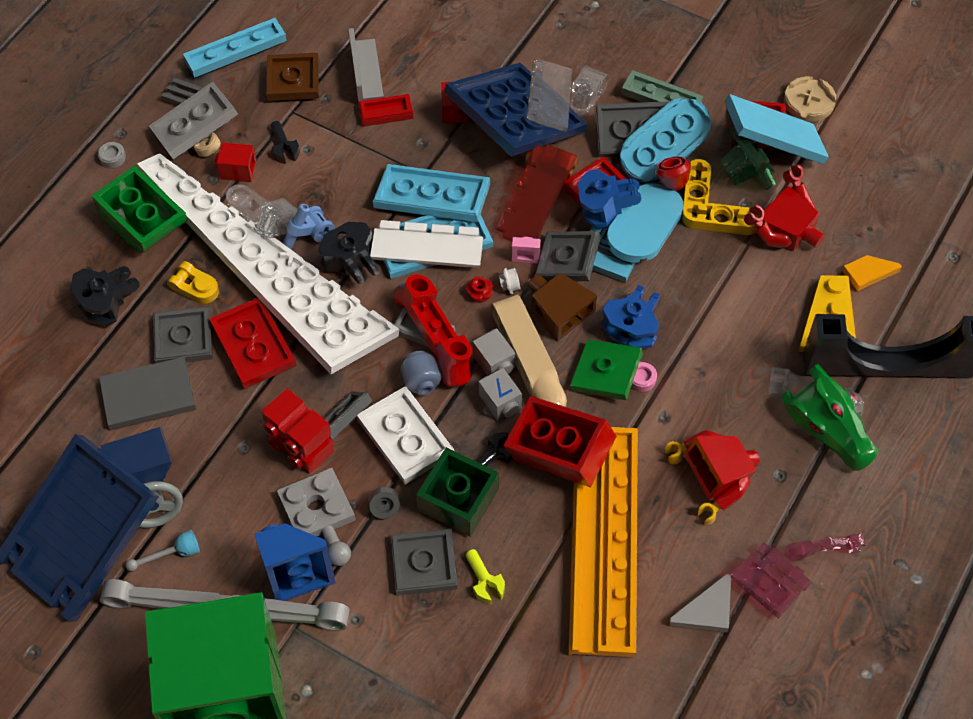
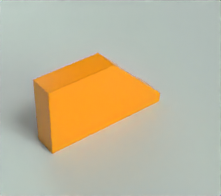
[842,255,902,291]

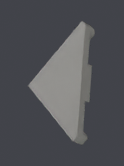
[670,574,731,632]

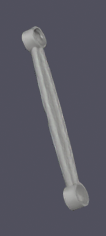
[100,579,350,631]

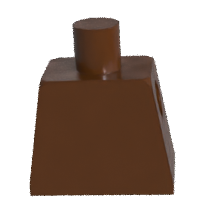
[528,274,597,341]

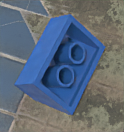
[254,523,336,601]

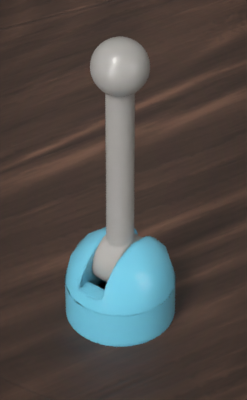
[125,530,200,571]

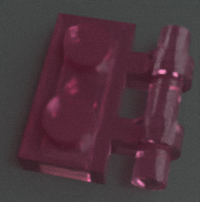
[731,542,812,619]

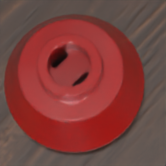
[655,156,691,191]

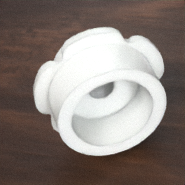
[499,268,521,294]

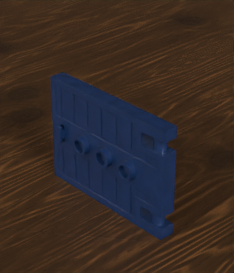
[0,434,159,621]

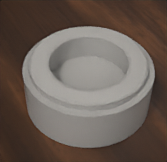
[98,142,126,168]

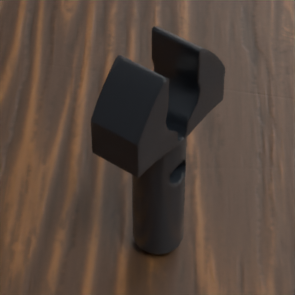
[271,121,300,164]
[476,432,513,467]

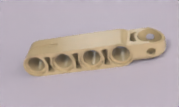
[491,295,567,407]

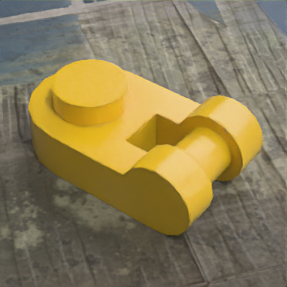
[167,261,219,304]

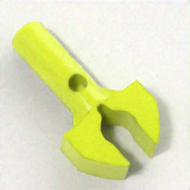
[465,549,505,605]

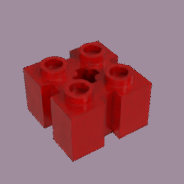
[261,388,335,474]

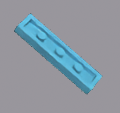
[183,18,287,78]

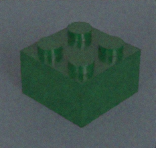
[416,447,499,537]

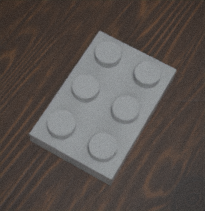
[149,82,238,159]

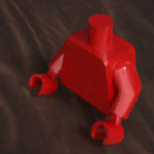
[744,165,825,251]

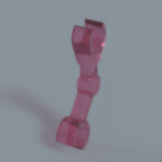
[786,533,867,562]

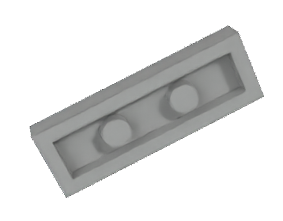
[349,28,384,103]

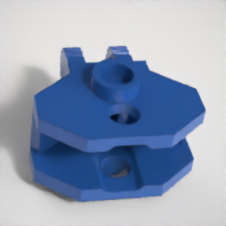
[578,169,642,228]
[601,285,661,349]

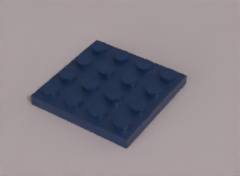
[443,63,587,156]

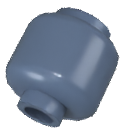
[400,351,441,395]

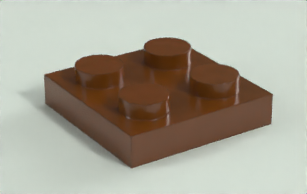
[266,53,319,101]

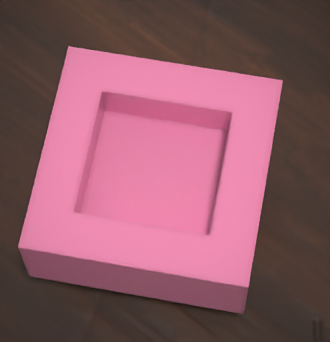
[512,237,540,264]

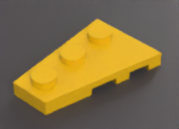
[798,275,856,352]

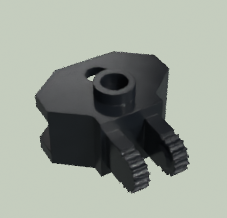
[318,222,379,284]
[70,266,140,327]

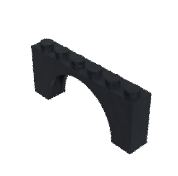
[804,314,973,377]

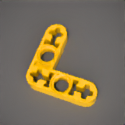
[682,159,755,235]

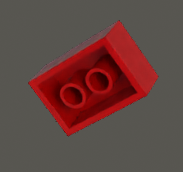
[504,396,617,488]

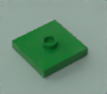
[570,339,643,400]

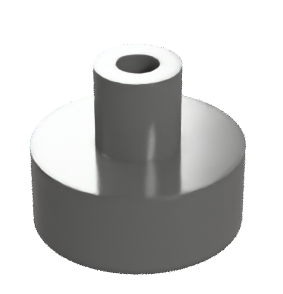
[368,486,400,519]

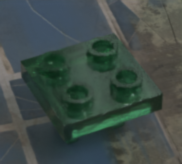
[720,125,776,190]

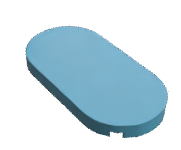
[620,98,711,183]
[606,183,684,263]

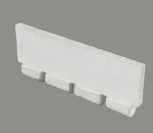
[370,220,483,268]

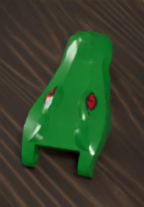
[781,364,879,471]

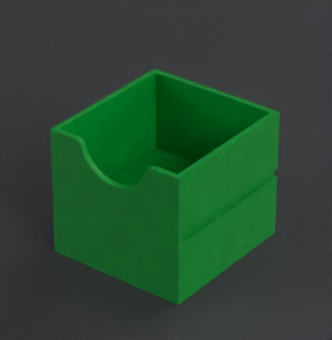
[145,592,286,719]

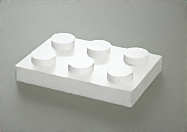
[357,386,454,485]

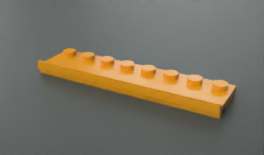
[569,427,638,657]

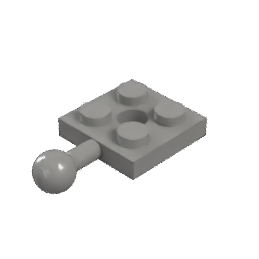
[277,468,356,566]

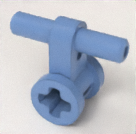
[283,204,335,249]

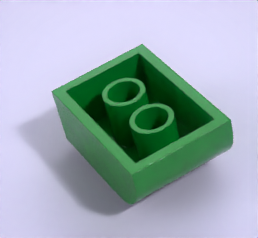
[91,165,187,253]

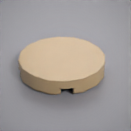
[784,76,836,122]

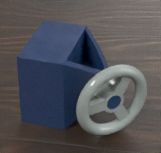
[100,427,183,528]

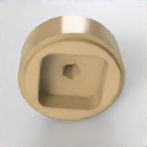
[193,132,220,157]

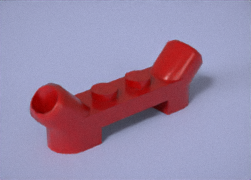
[393,274,473,387]

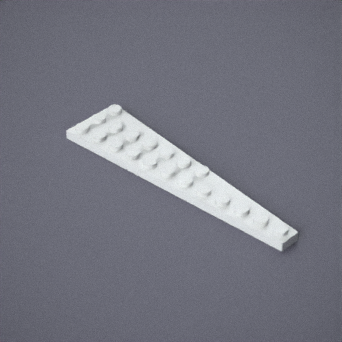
[137,153,399,374]

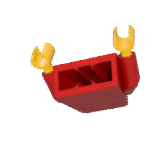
[665,430,760,525]

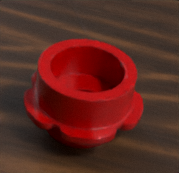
[466,276,493,303]

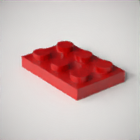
[209,298,297,389]

